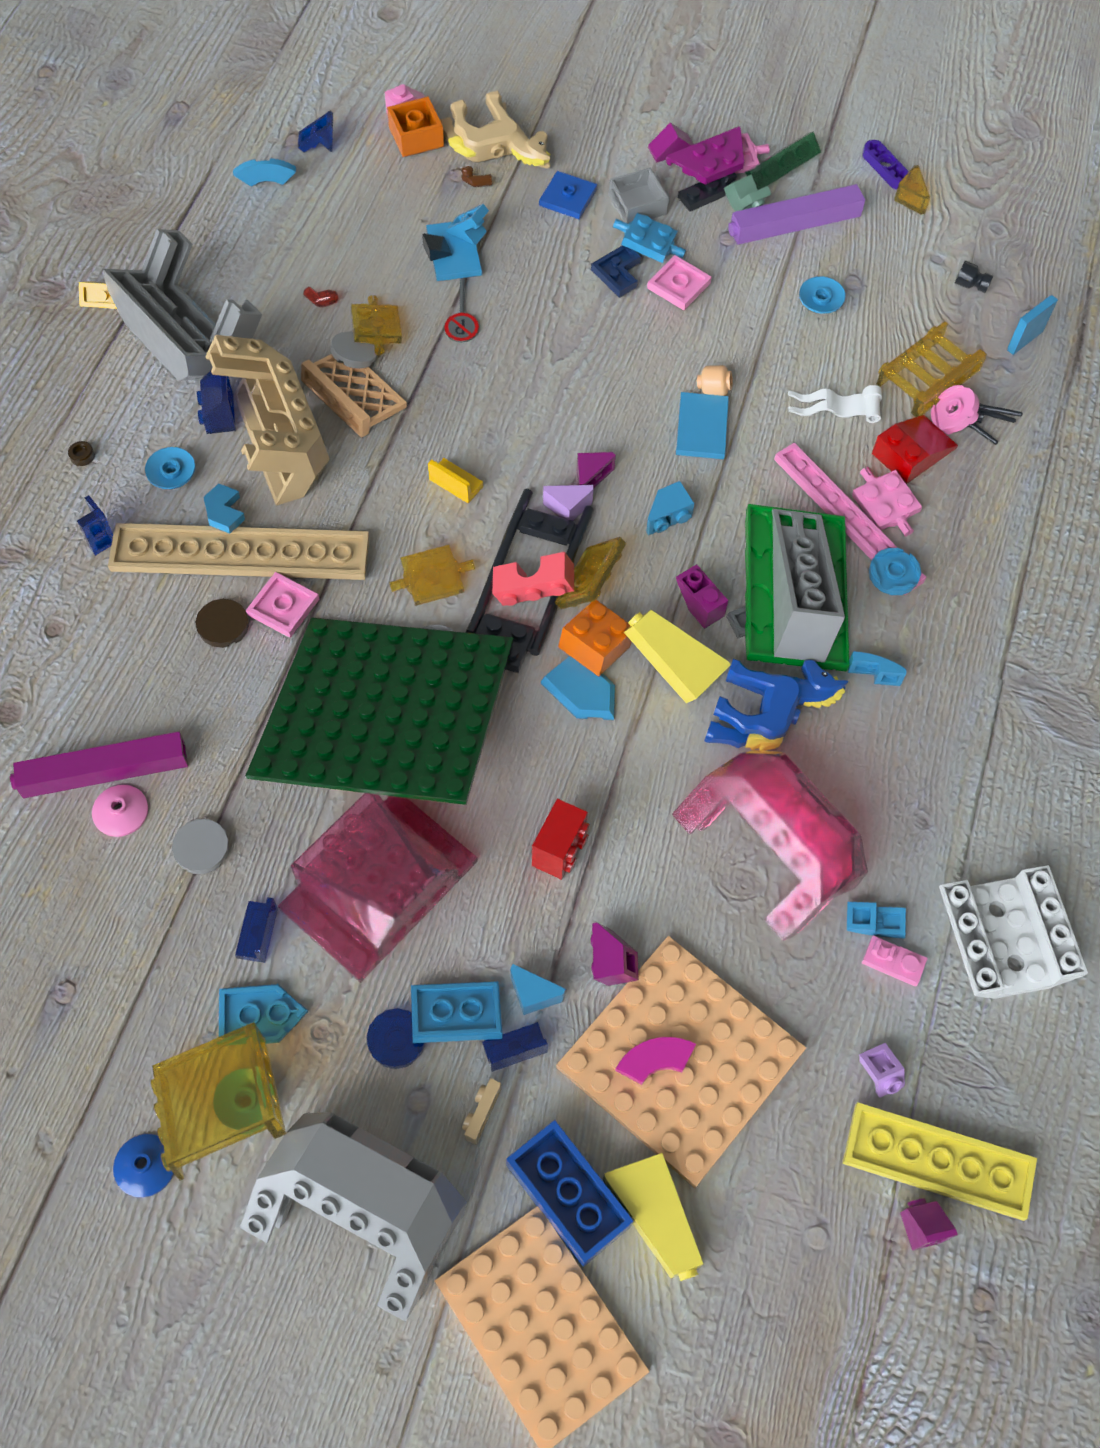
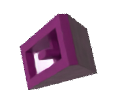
[648,122,694,163]
[577,452,616,489]

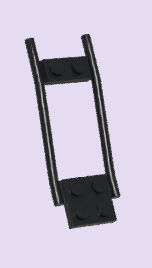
[465,488,594,673]

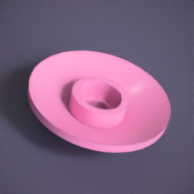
[92,785,148,837]

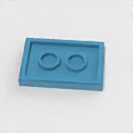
[426,222,482,281]
[676,392,729,459]
[411,981,503,1043]

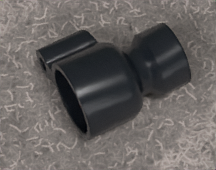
[955,260,993,293]

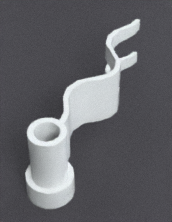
[788,385,882,423]

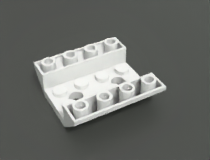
[939,865,1088,999]

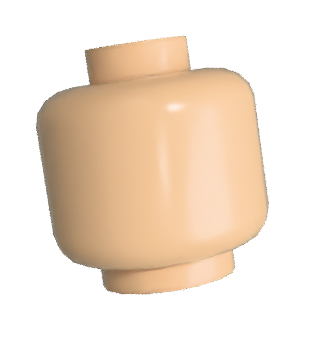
[697,365,733,396]

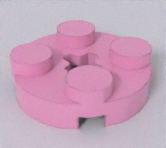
[931,385,979,435]

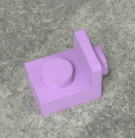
[859,1043,905,1097]

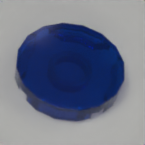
[366,1008,425,1069]

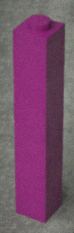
[10,731,188,799]

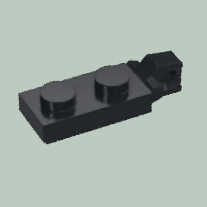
[678,173,737,212]

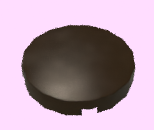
[195,598,249,648]

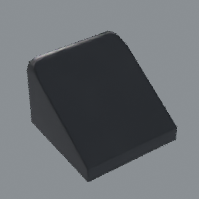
[422,233,452,261]

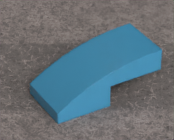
[848,651,906,686]
[847,902,906,939]

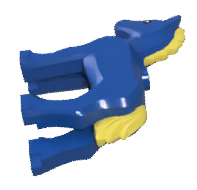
[704,659,848,752]

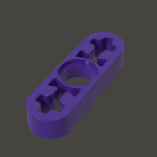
[862,140,910,190]

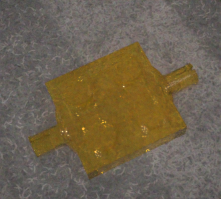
[351,295,402,355]
[389,545,475,606]

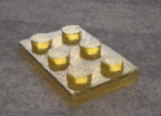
[555,537,627,609]

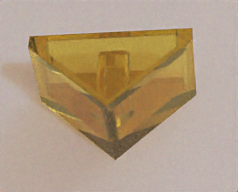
[894,165,930,214]

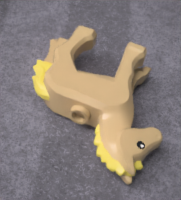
[440,91,550,168]

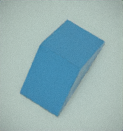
[510,964,566,1015]

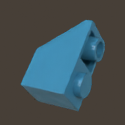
[646,481,694,536]

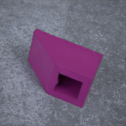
[676,564,729,629]
[591,922,639,986]

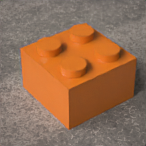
[387,97,444,157]
[558,599,632,677]

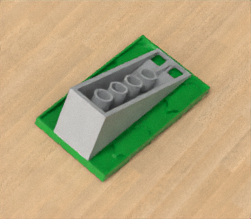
[745,504,849,672]

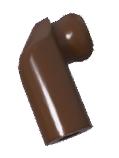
[461,166,492,187]

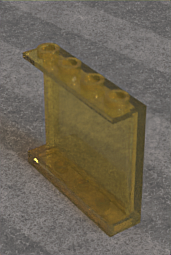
[151,1022,286,1181]

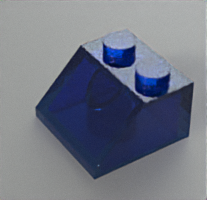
[197,371,236,434]

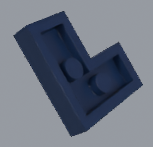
[591,245,641,298]

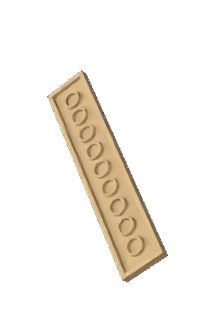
[108,523,369,580]

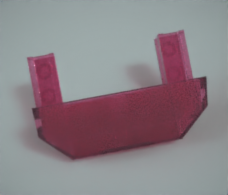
[672,750,868,941]

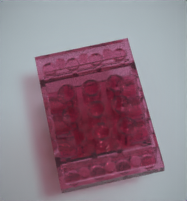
[278,793,478,983]

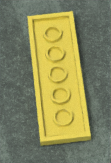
[842,1102,1037,1221]

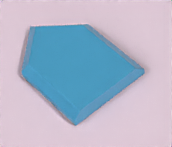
[541,656,615,720]
[219,984,308,1048]

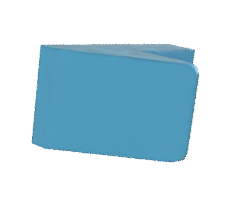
[446,204,489,245]

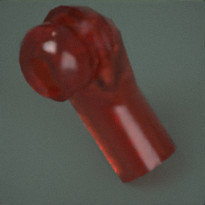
[303,286,339,308]

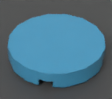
[868,548,921,595]

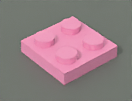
[647,255,712,310]
[246,572,319,638]

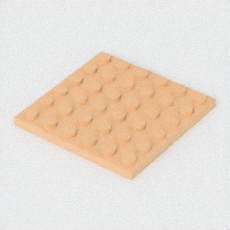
[556,936,806,1188]

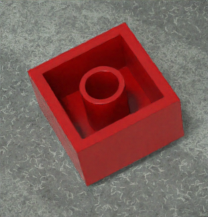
[532,798,590,880]

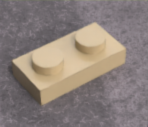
[462,1078,502,1145]

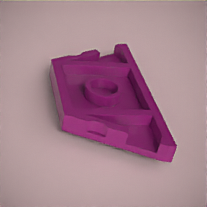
[666,126,744,184]

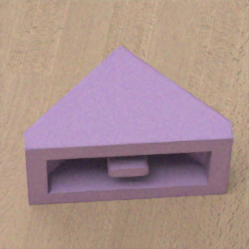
[543,485,593,521]

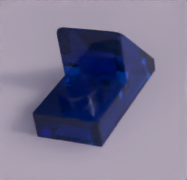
[298,110,333,153]

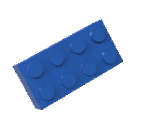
[506,1120,634,1267]

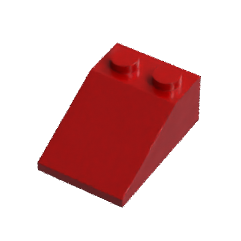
[872,415,958,484]

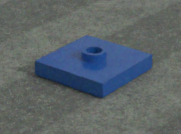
[539,171,597,220]

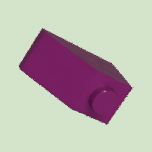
[900,1198,958,1251]

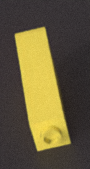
[624,610,731,703]
[603,1153,703,1281]

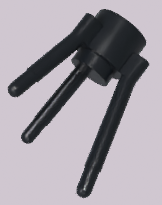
[967,403,1023,445]

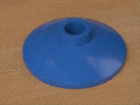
[113,1134,176,1198]

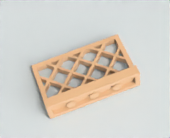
[301,354,407,438]

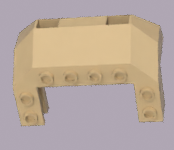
[206,335,330,506]

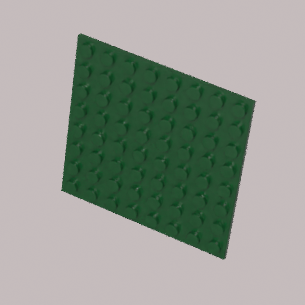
[245,617,513,805]

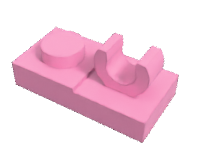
[862,935,927,987]

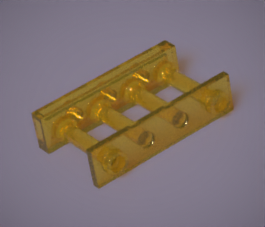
[876,321,987,417]

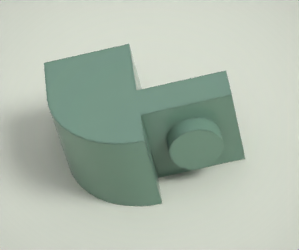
[724,175,771,212]

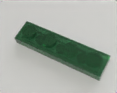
[745,131,821,190]

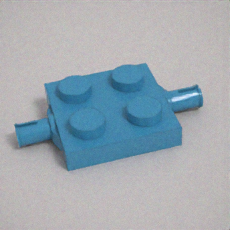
[613,213,686,263]

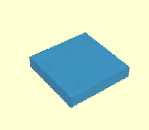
[1007,295,1058,355]

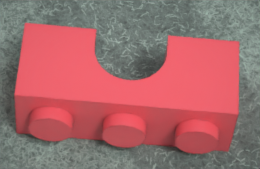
[492,552,574,606]

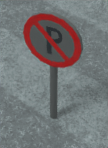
[444,278,479,343]

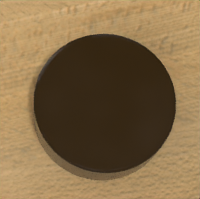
[68,441,95,466]

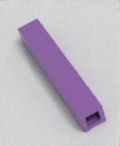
[728,184,865,245]

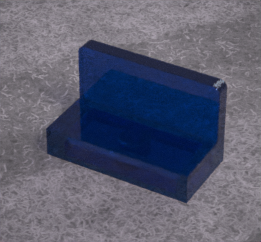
[77,495,113,556]
[235,897,278,963]
[482,1022,548,1072]

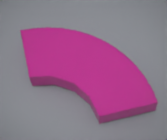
[615,1037,696,1085]

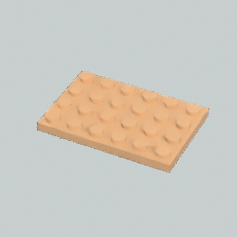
[434,1206,650,1448]

